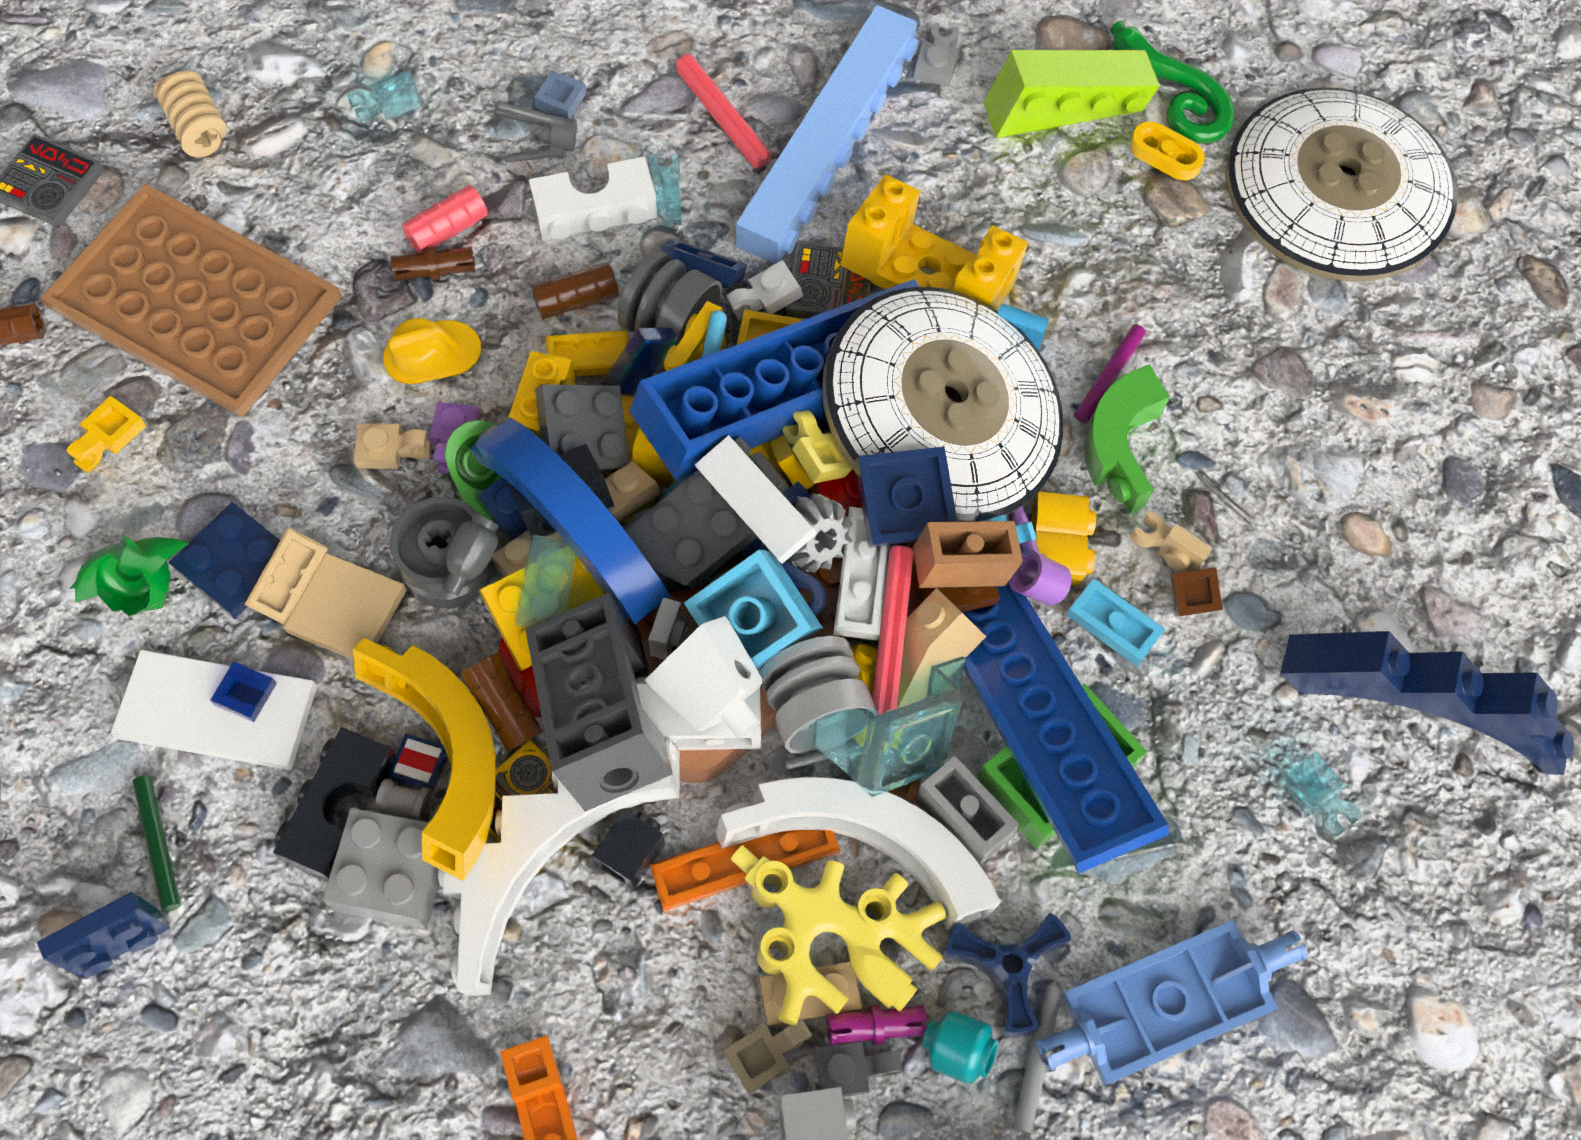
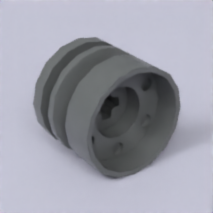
[617,250,722,352]

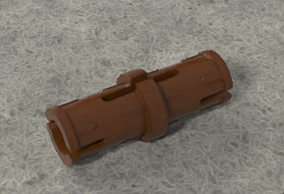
[391,246,476,282]

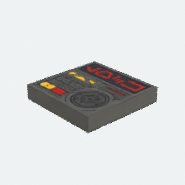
[0,134,104,228]
[786,242,871,319]

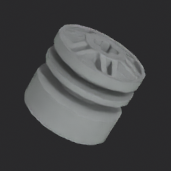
[759,636,877,754]

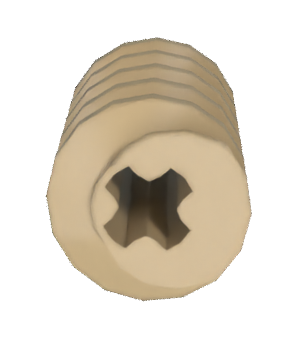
[153,70,227,158]

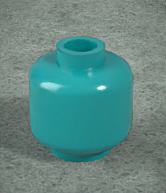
[922,1010,999,1084]

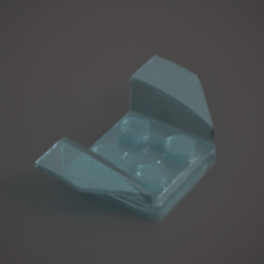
[813,656,966,797]

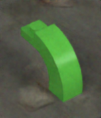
[1085,364,1170,514]

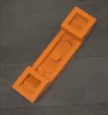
[500,1035,579,1140]

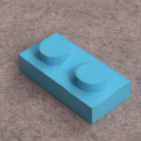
[1066,578,1165,667]

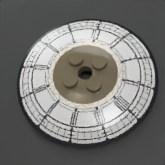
[1226,87,1457,282]
[822,287,1063,522]

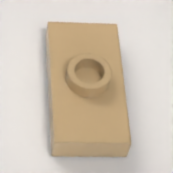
[244,527,328,625]

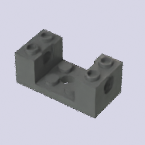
[525,593,673,812]

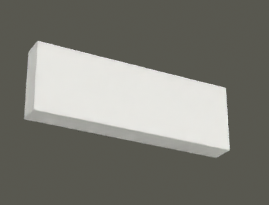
[695,435,817,564]
[833,507,890,641]

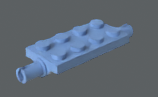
[1036,920,1307,1086]

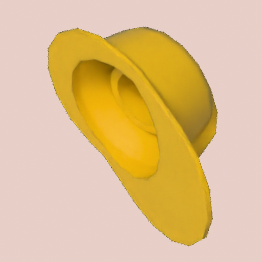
[383,318,481,385]

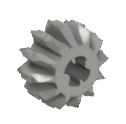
[787,493,853,573]

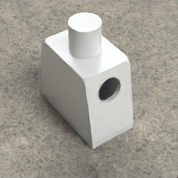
[645,616,762,739]

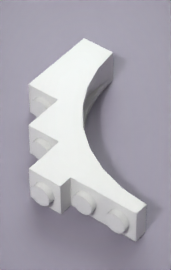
[438,741,680,996]

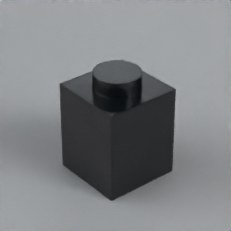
[592,809,665,891]

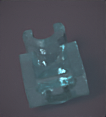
[1277,751,1362,838]

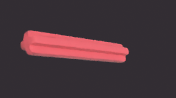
[676,54,771,169]
[872,545,914,721]

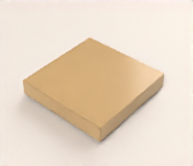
[284,553,407,660]

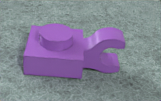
[429,402,481,474]

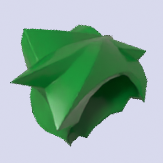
[69,535,189,616]

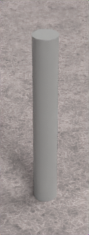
[1012,985,1063,1135]

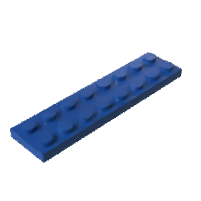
[960,581,1169,874]

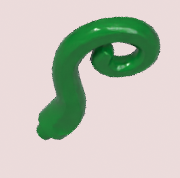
[1110,21,1234,144]

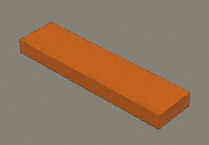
[649,830,840,912]

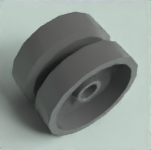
[390,497,495,608]

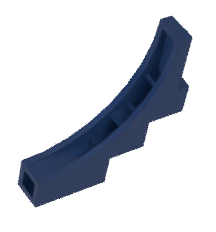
[1280,631,1574,775]

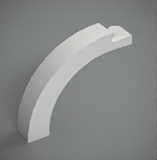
[715,777,1001,931]

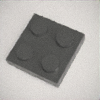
[535,384,630,473]

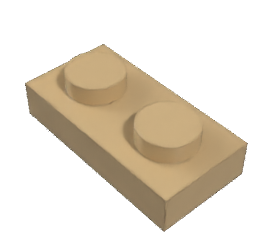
[759,962,862,1028]

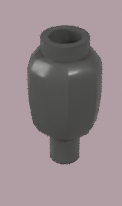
[442,514,499,596]

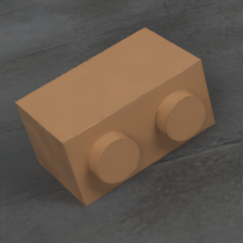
[913,521,1023,588]

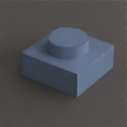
[534,70,587,119]

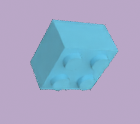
[684,550,823,672]

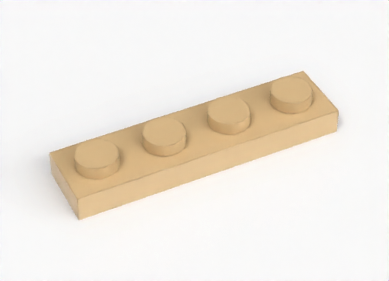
[492,461,660,577]

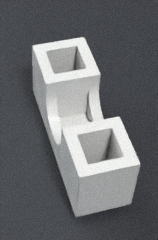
[529,156,657,241]

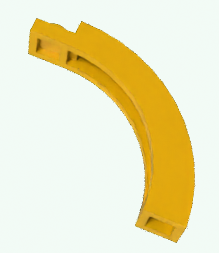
[353,638,496,881]

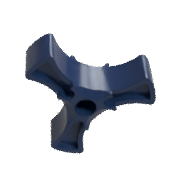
[943,913,1071,1038]

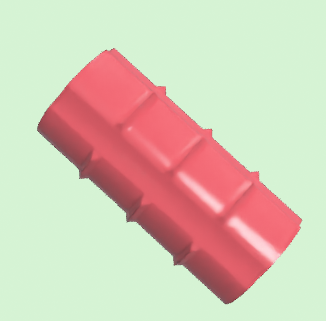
[401,185,488,253]

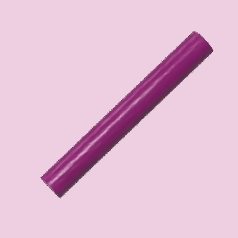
[1074,324,1146,423]

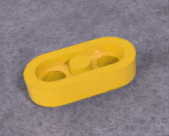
[1130,121,1205,180]

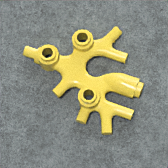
[730,845,947,1025]

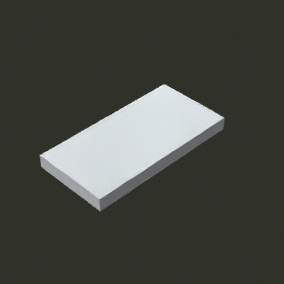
[110,650,317,770]

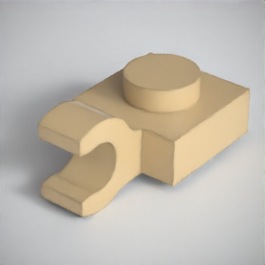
[353,424,431,469]
[1130,511,1213,572]

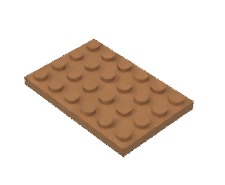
[40,183,342,418]

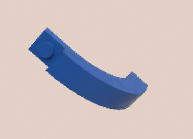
[469,418,671,624]

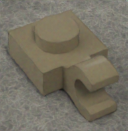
[723,1019,812,1095]

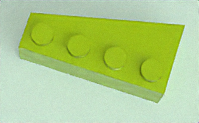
[983,50,1160,138]

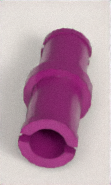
[826,1005,927,1045]

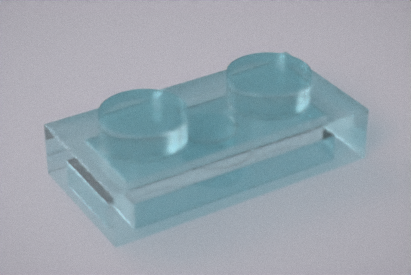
[514,535,576,628]

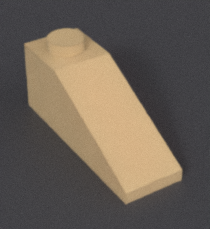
[897,588,986,726]

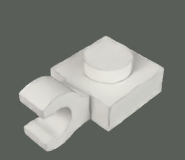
[726,260,804,322]

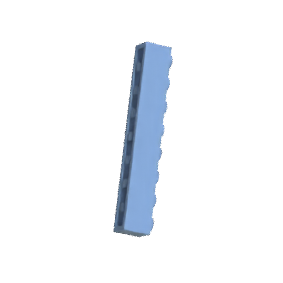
[736,5,919,264]

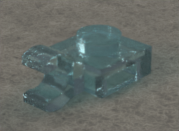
[347,70,421,122]
[650,154,682,226]

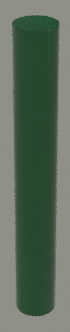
[132,775,181,912]

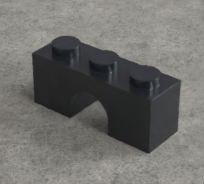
[273,727,399,882]

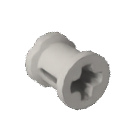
[374,779,433,822]

